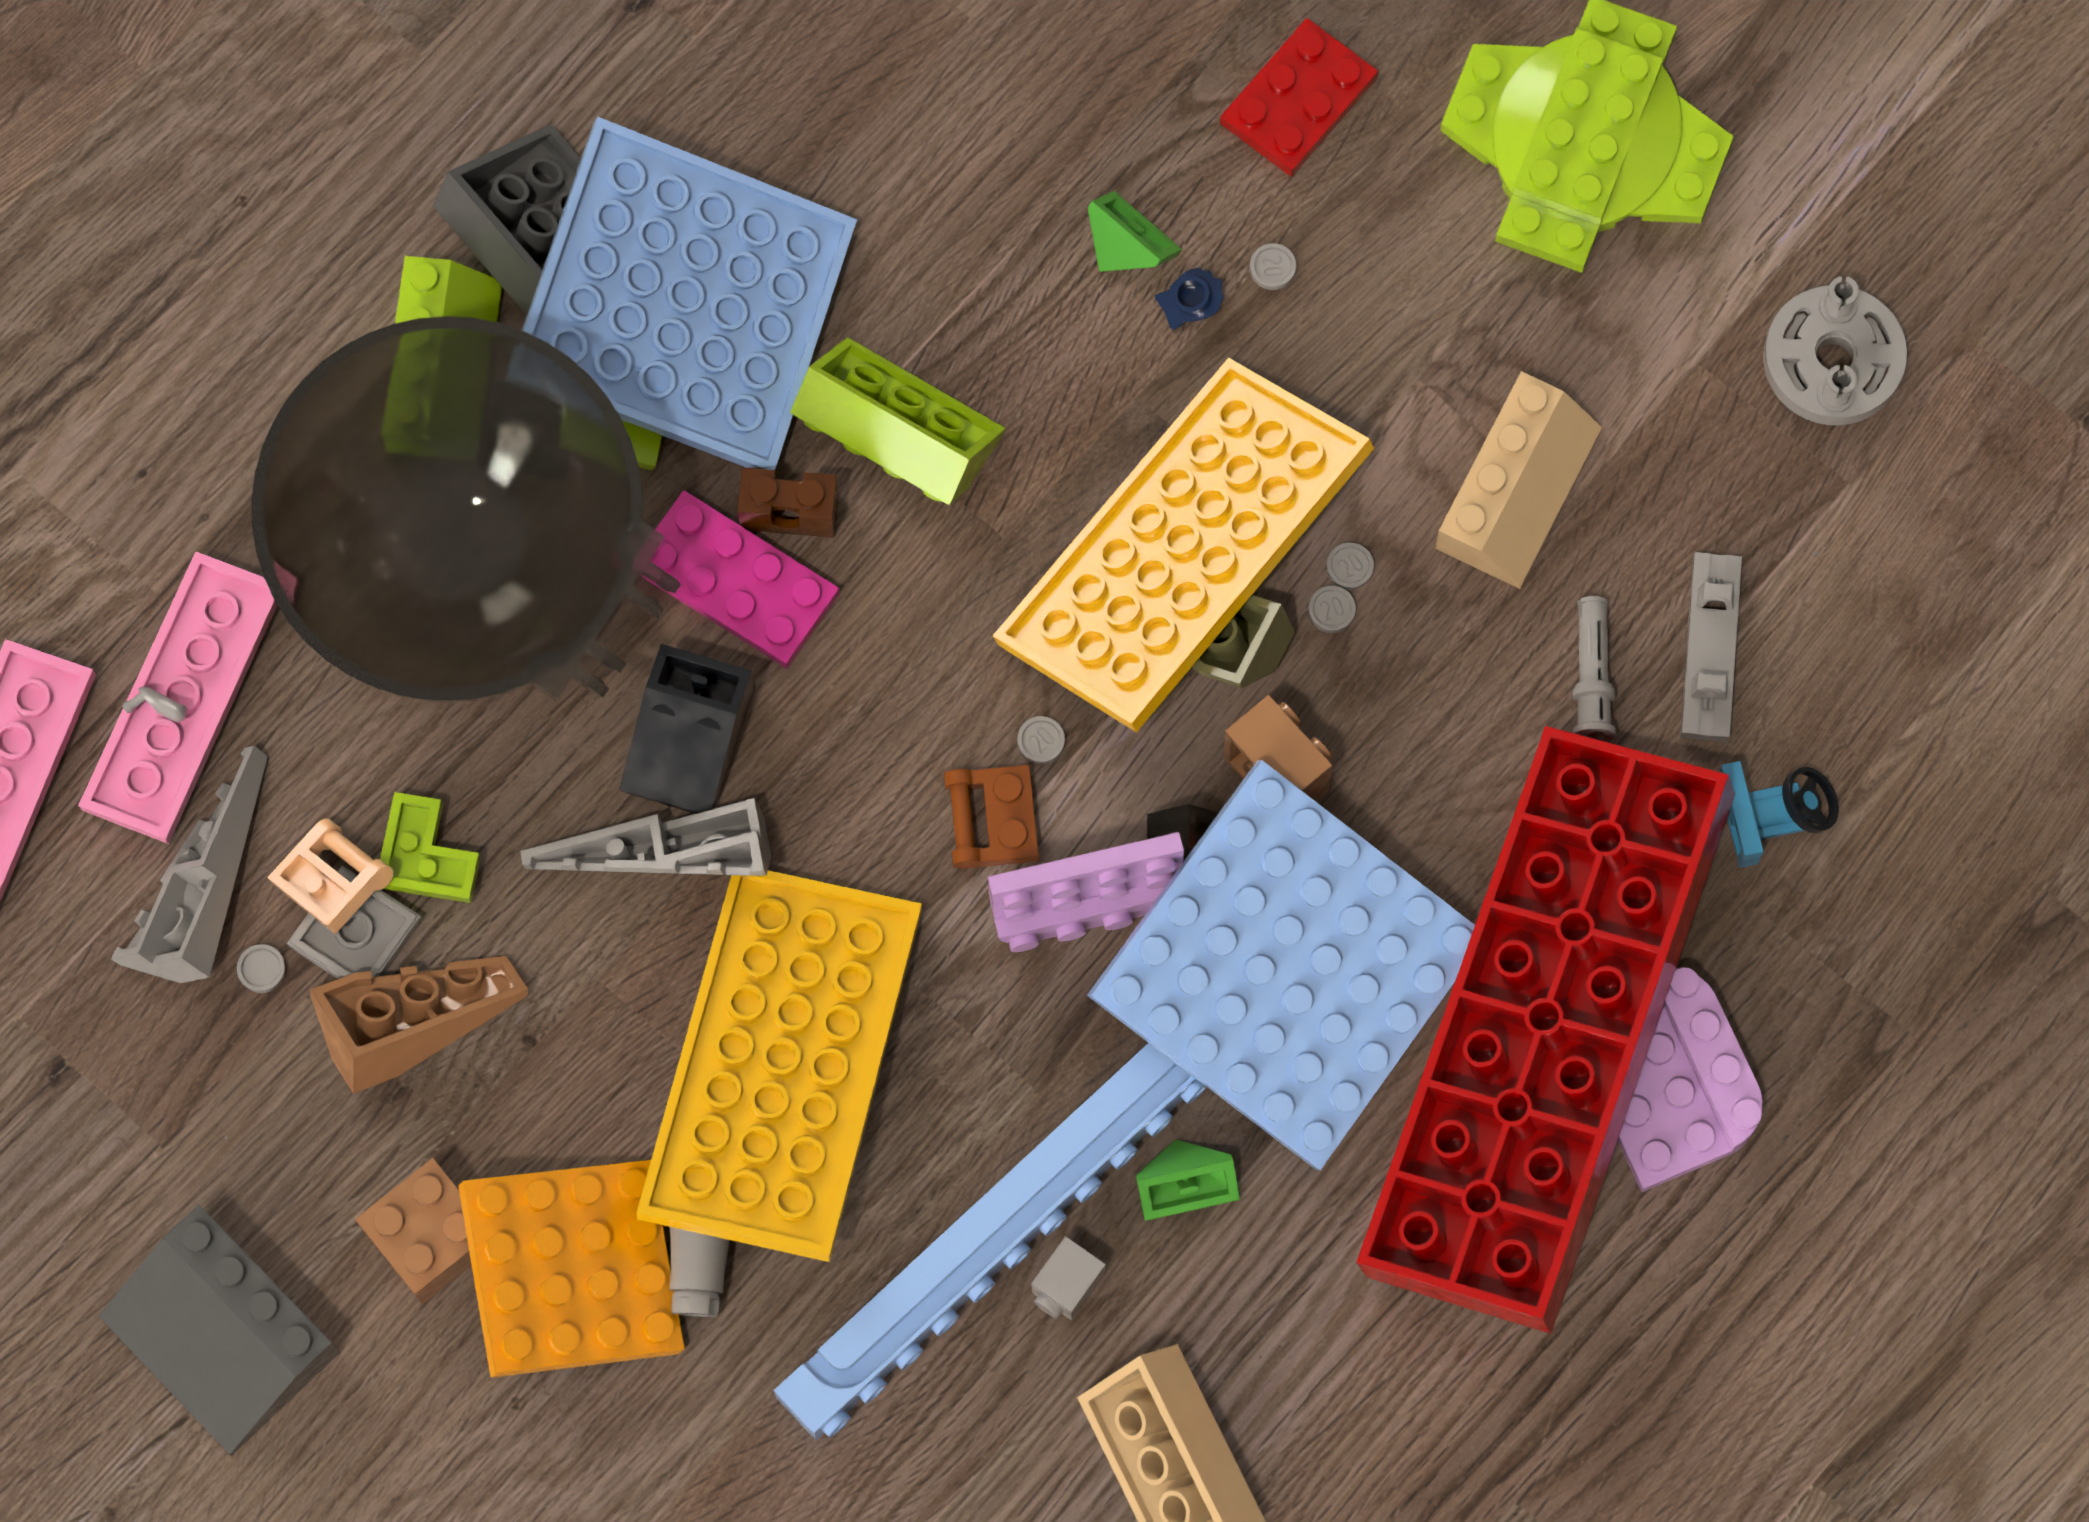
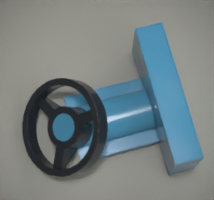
[1719,761,1839,868]

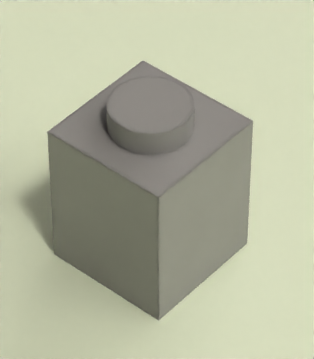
[1031,1236,1106,1321]

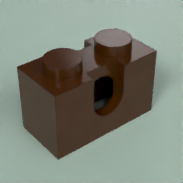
[737,467,839,538]

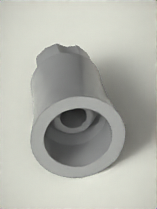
[669,1227,730,1317]

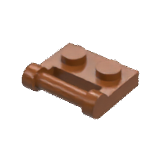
[944,765,1039,869]

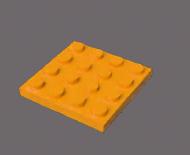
[458,1160,685,1378]

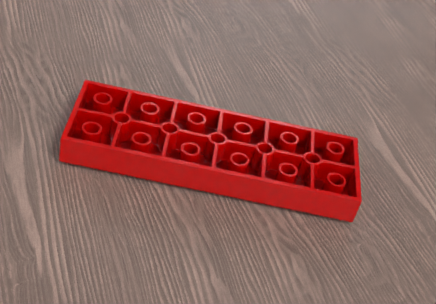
[1356,726,1735,1334]

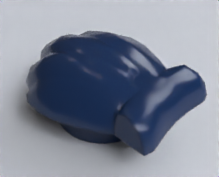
[1155,268,1223,330]

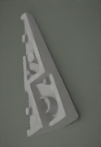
[111,746,268,983]
[520,798,771,876]

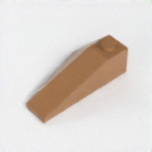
[310,956,529,1094]

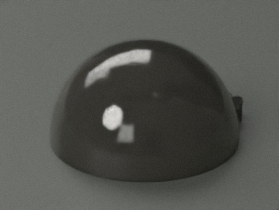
[252,316,681,703]

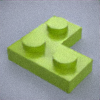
[380,792,481,903]

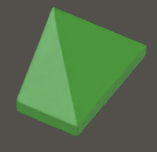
[1088,191,1182,272]
[1136,1139,1240,1221]

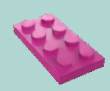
[630,490,840,669]

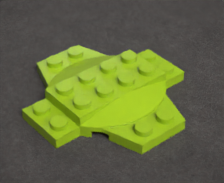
[1440,0,1734,273]

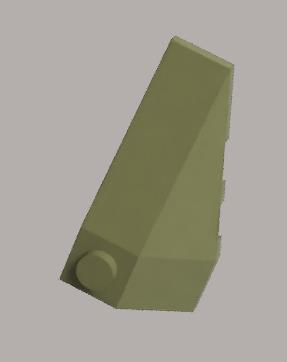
[1191,595,1295,688]

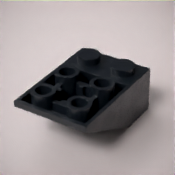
[619,644,756,814]

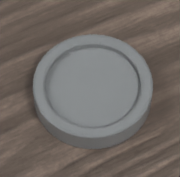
[1250,243,1296,290]
[1326,542,1374,590]
[1308,586,1356,633]
[1017,716,1065,764]
[237,944,286,993]

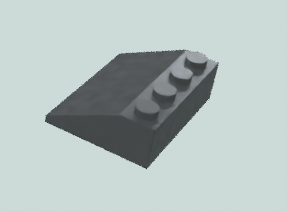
[433,124,581,315]
[98,1205,340,1456]

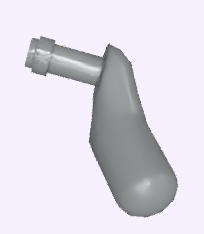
[122,687,187,722]

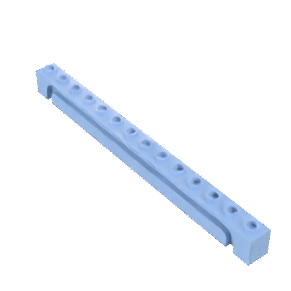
[774,1043,1207,1441]

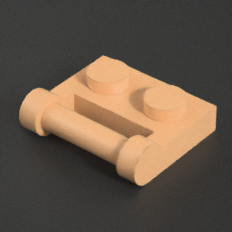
[267,818,393,934]

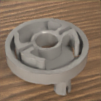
[1763,276,1907,425]

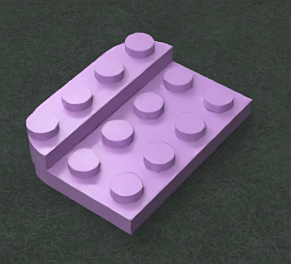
[988,832,1184,952]
[1617,968,1762,1193]

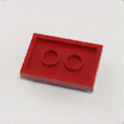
[1220,18,1378,178]

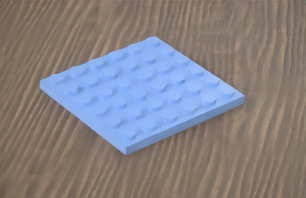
[506,117,857,470]
[1087,760,1475,1170]

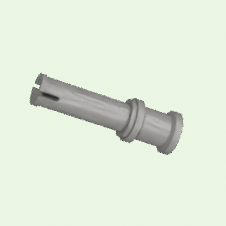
[1572,596,1616,742]

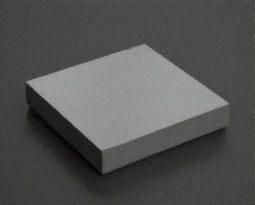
[287,866,423,979]

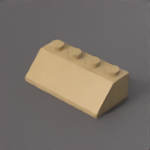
[1435,371,1602,589]
[1077,1344,1266,1522]

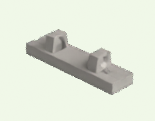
[1680,552,1742,742]

